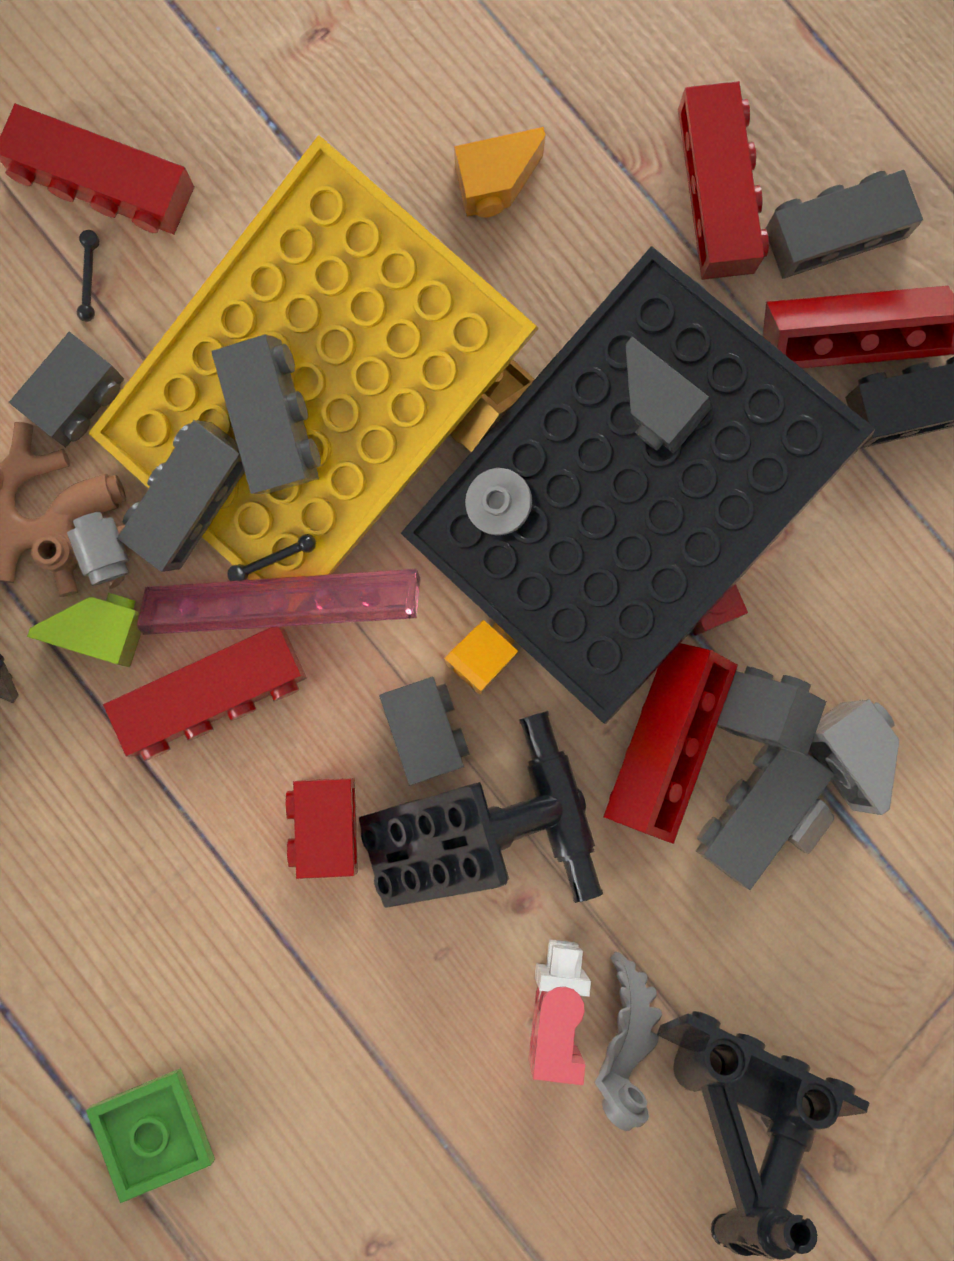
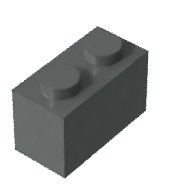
[9,331,124,448]
[716,666,827,756]
[379,676,470,786]

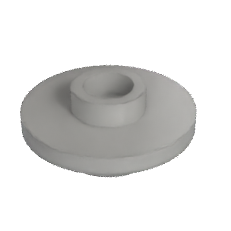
[465,468,532,535]

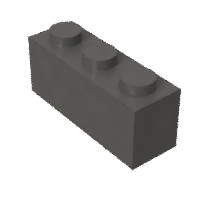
[765,170,923,279]
[211,334,321,494]
[117,420,245,572]
[696,744,835,890]

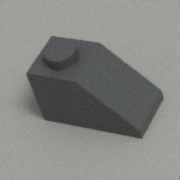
[626,337,712,453]

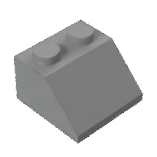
[809,699,899,815]

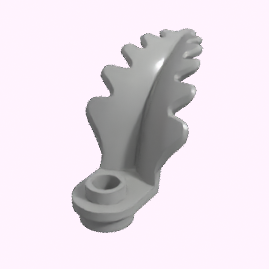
[595,952,662,1131]

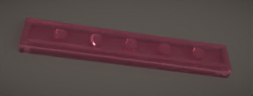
[137,569,420,635]

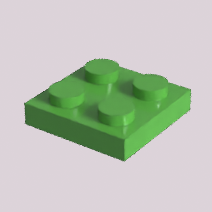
[86,1068,215,1203]

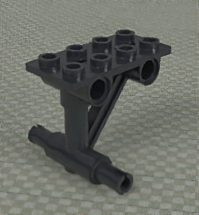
[359,711,604,908]
[657,1011,870,1260]

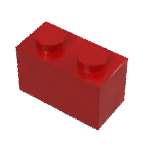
[285,778,358,879]

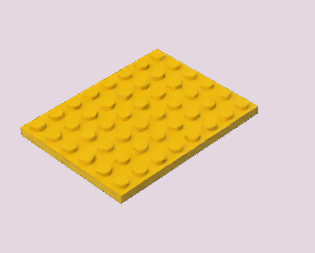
[88,135,539,618]

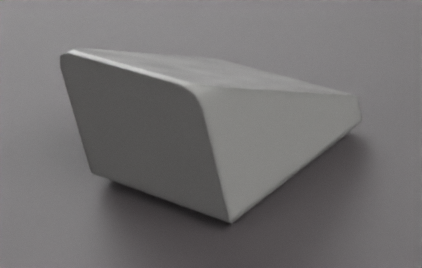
[787,799,834,854]

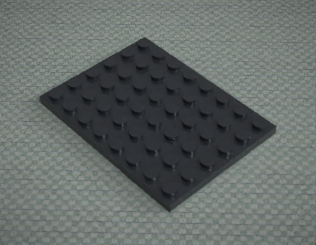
[401,246,875,724]

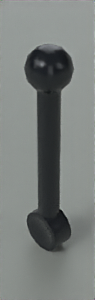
[76,230,100,322]
[227,534,316,584]

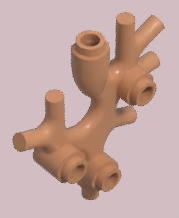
[0,422,126,597]

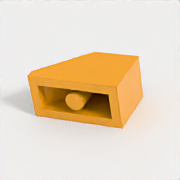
[454,127,546,218]
[444,620,519,695]

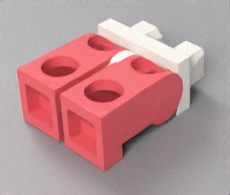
[528,939,591,1085]

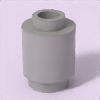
[67,512,129,586]

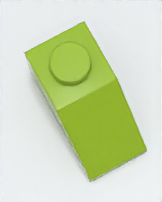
[27,593,147,667]

